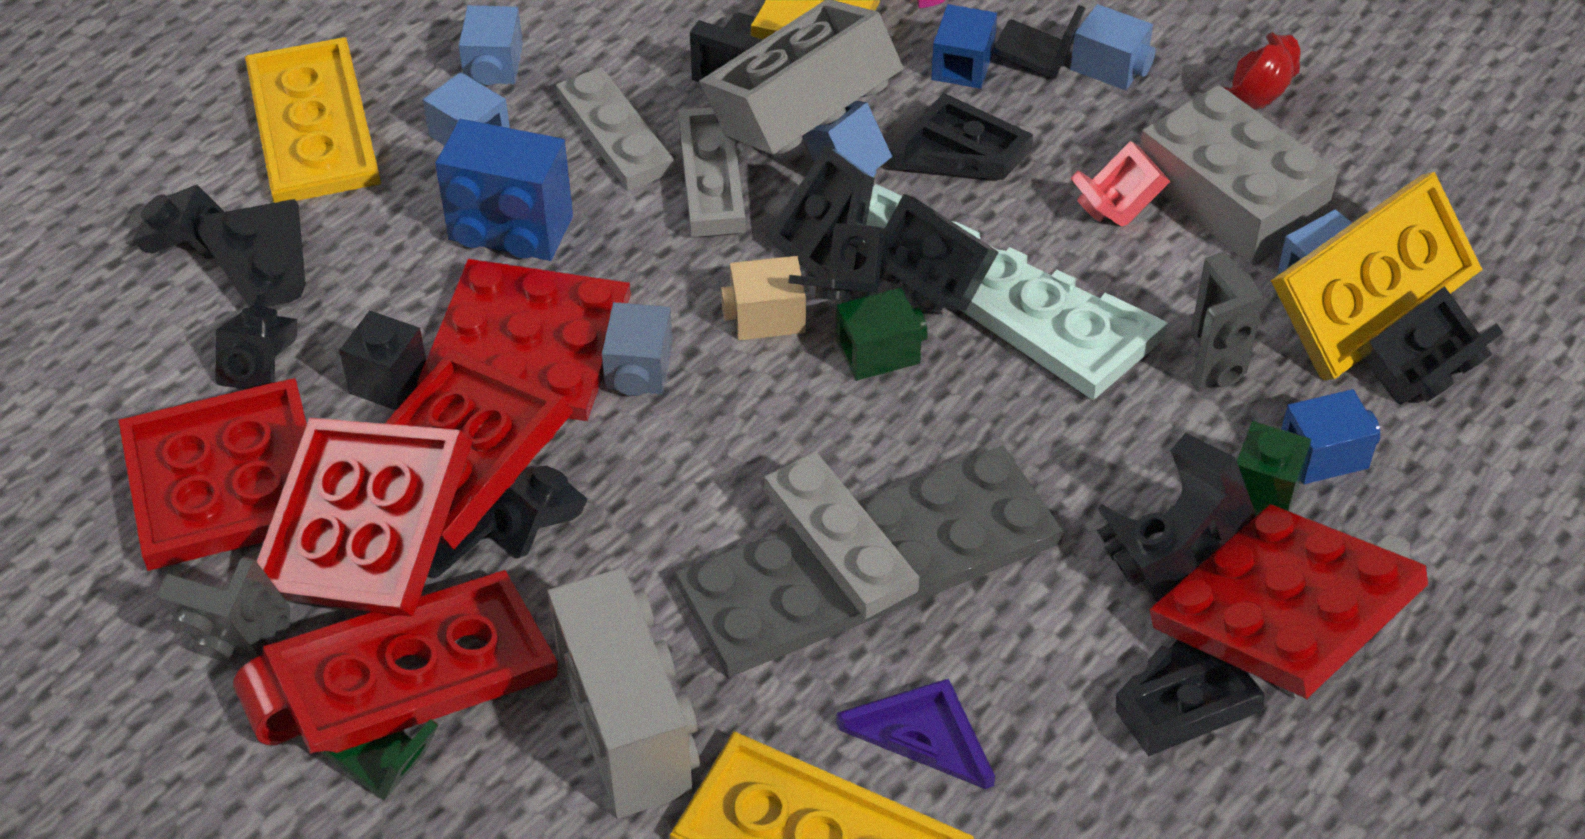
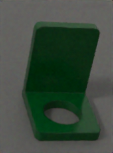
[320,719,439,801]

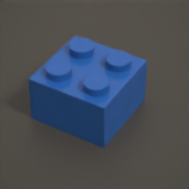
[435,118,573,261]

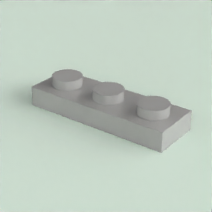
[555,67,675,191]
[678,107,746,237]
[764,451,919,620]

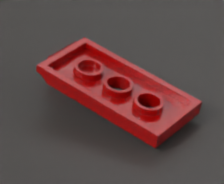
[233,570,558,754]

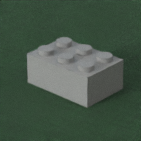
[699,0,904,155]
[1140,84,1338,265]
[547,567,700,819]

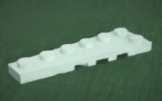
[866,184,1168,400]

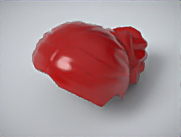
[1222,32,1301,109]

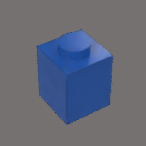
[931,4,997,89]
[1281,389,1380,485]

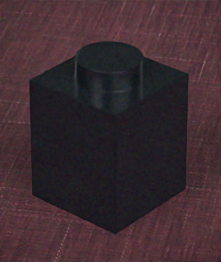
[339,310,426,410]

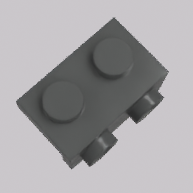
[1190,251,1264,392]
[156,557,290,661]

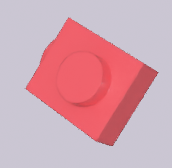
[1070,141,1171,227]

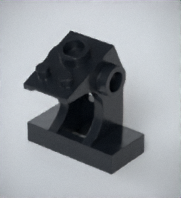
[1096,433,1256,603]

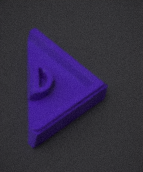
[836,678,995,789]

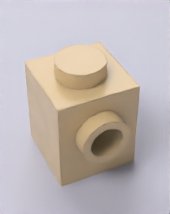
[721,256,806,340]

